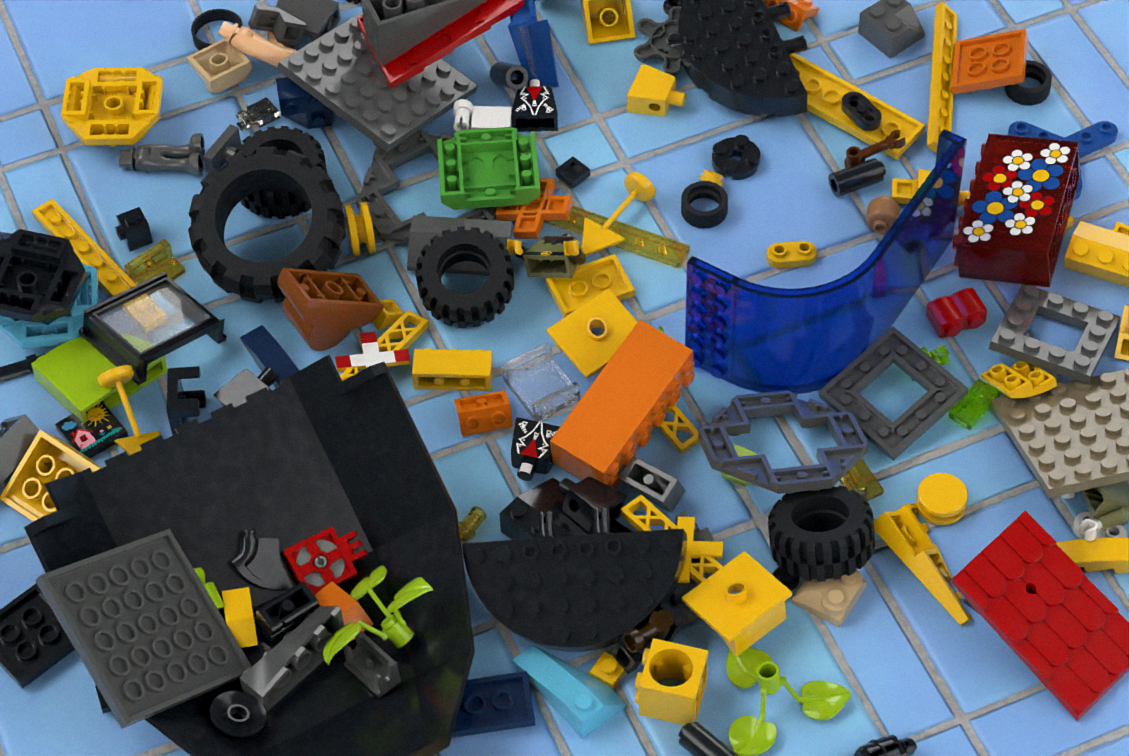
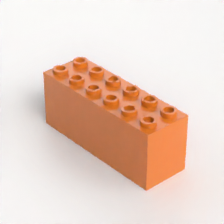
[550,320,695,488]

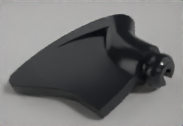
[230,528,292,590]

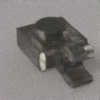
[236,97,280,131]

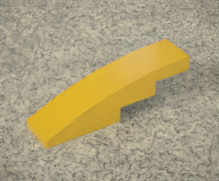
[1056,537,1129,574]

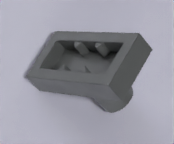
[203,124,241,173]

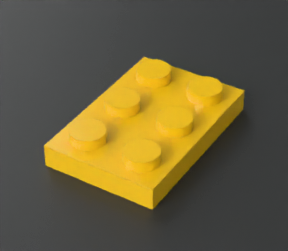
[545,254,635,318]

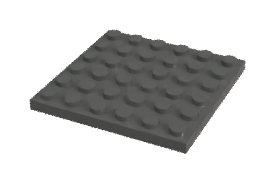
[277,11,478,152]
[35,529,252,729]

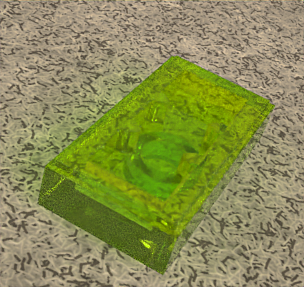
[948,379,1001,430]

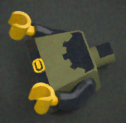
[506,233,586,278]

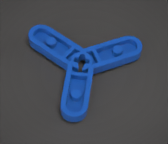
[1008,121,1118,201]

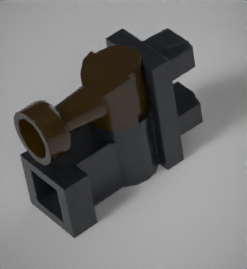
[611,602,690,674]

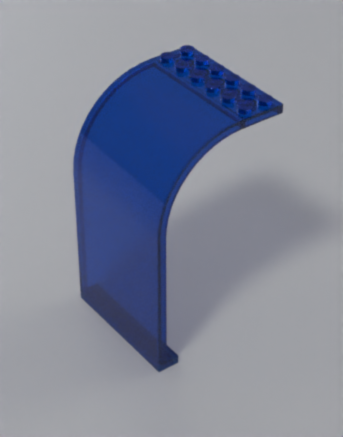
[685,129,967,394]

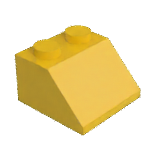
[580,0,635,44]

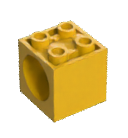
[635,638,709,725]

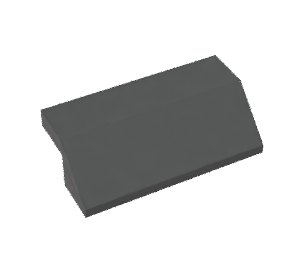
[407,215,513,275]

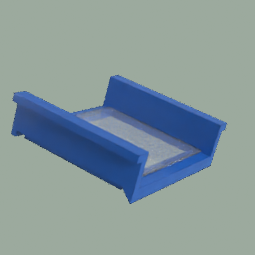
[508,0,559,88]

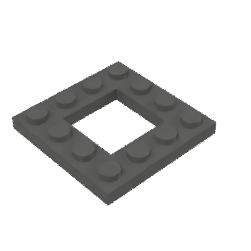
[989,283,1120,384]
[818,326,969,461]

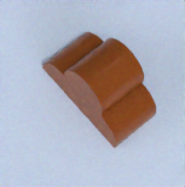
[277,268,384,351]

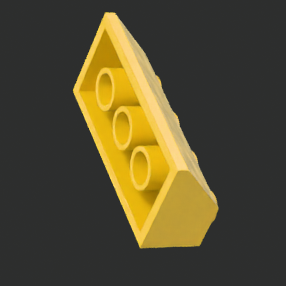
[1064,221,1129,287]

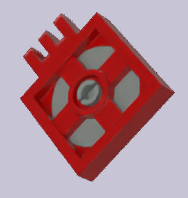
[283,526,368,594]

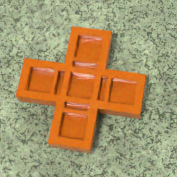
[495,178,573,239]

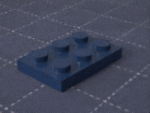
[452,671,535,738]

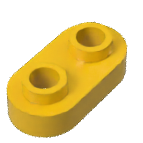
[766,241,817,269]

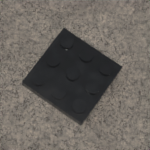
[0,583,75,689]

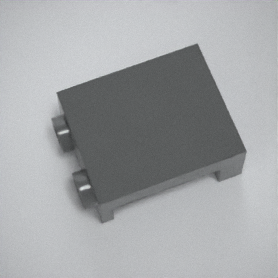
[276,0,341,42]

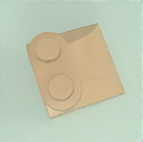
[186,38,252,93]
[791,570,867,627]

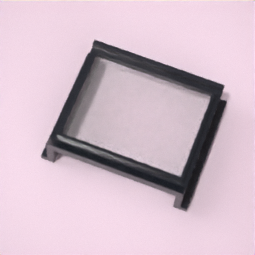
[79,272,227,385]

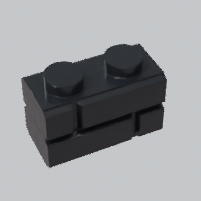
[254,581,319,642]

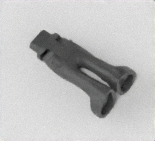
[119,133,205,175]

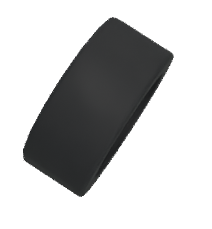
[1005,60,1052,106]
[681,181,728,228]

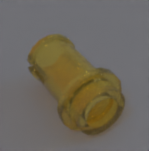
[458,506,487,541]

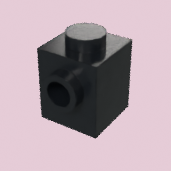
[115,207,153,251]

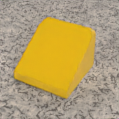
[372,299,404,330]

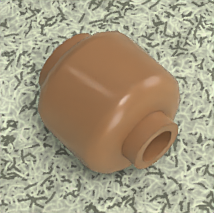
[866,196,900,234]

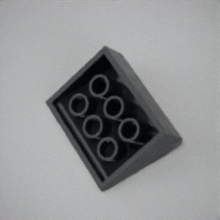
[499,478,632,540]

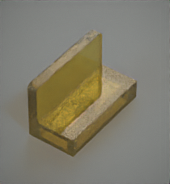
[124,239,185,297]
[839,459,884,501]

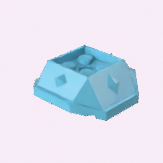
[0,262,98,349]

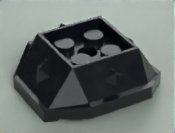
[0,229,86,325]

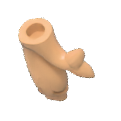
[218,21,297,67]

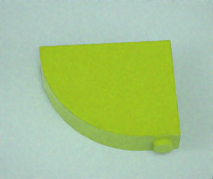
[31,334,168,423]

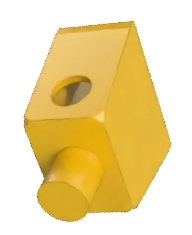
[627,64,687,117]

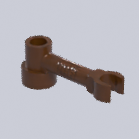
[844,130,906,168]

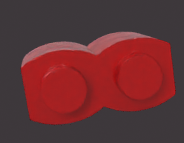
[926,288,987,338]

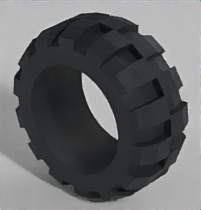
[188,147,346,304]

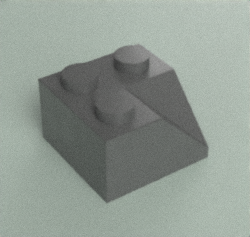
[858,0,925,59]

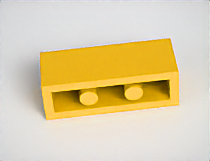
[412,348,493,391]

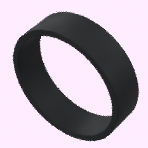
[191,9,243,51]

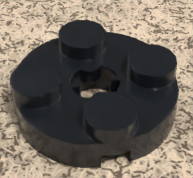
[711,134,761,180]

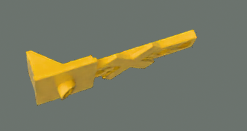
[546,288,700,454]
[620,495,792,657]

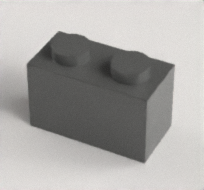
[620,457,686,513]

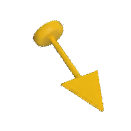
[582,172,656,256]
[97,365,160,455]

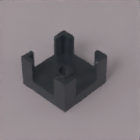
[166,366,206,436]

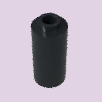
[490,62,528,90]
[828,158,886,197]
[678,722,739,756]

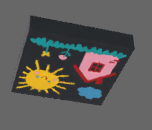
[55,401,128,459]

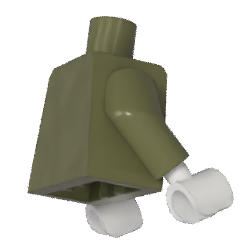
[1062,481,1129,541]

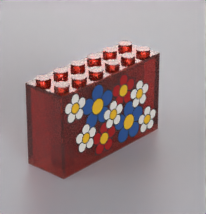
[952,133,1080,288]

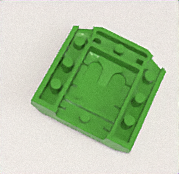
[437,127,541,210]

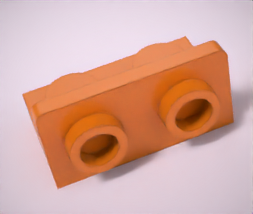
[454,390,513,436]

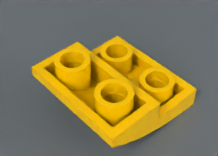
[980,361,1057,398]

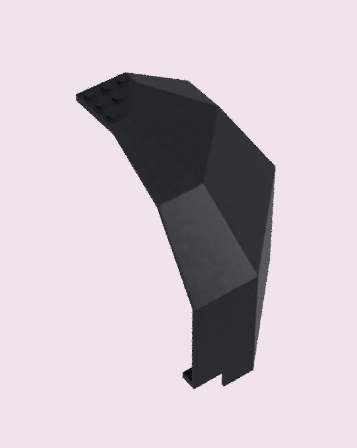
[24,355,475,756]

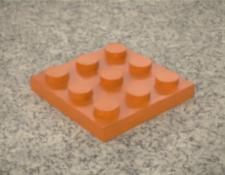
[951,29,1028,94]

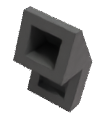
[248,4,306,45]

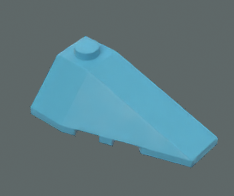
[512,645,626,739]

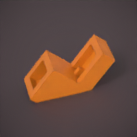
[314,581,373,641]

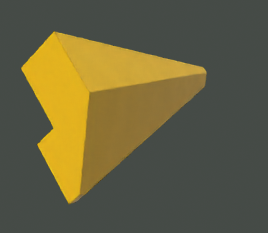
[874,503,972,625]

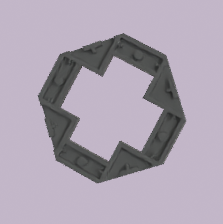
[356,130,497,244]
[698,390,869,494]

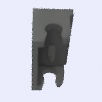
[344,631,401,698]

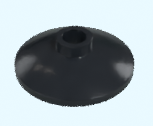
[209,691,267,737]

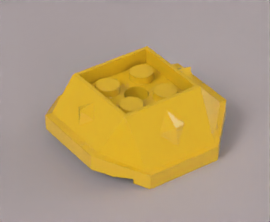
[61,67,164,148]

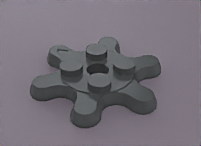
[634,6,683,76]

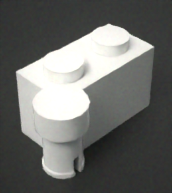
[453,99,512,132]

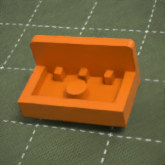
[764,0,819,31]

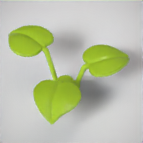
[323,565,433,665]
[726,648,851,756]

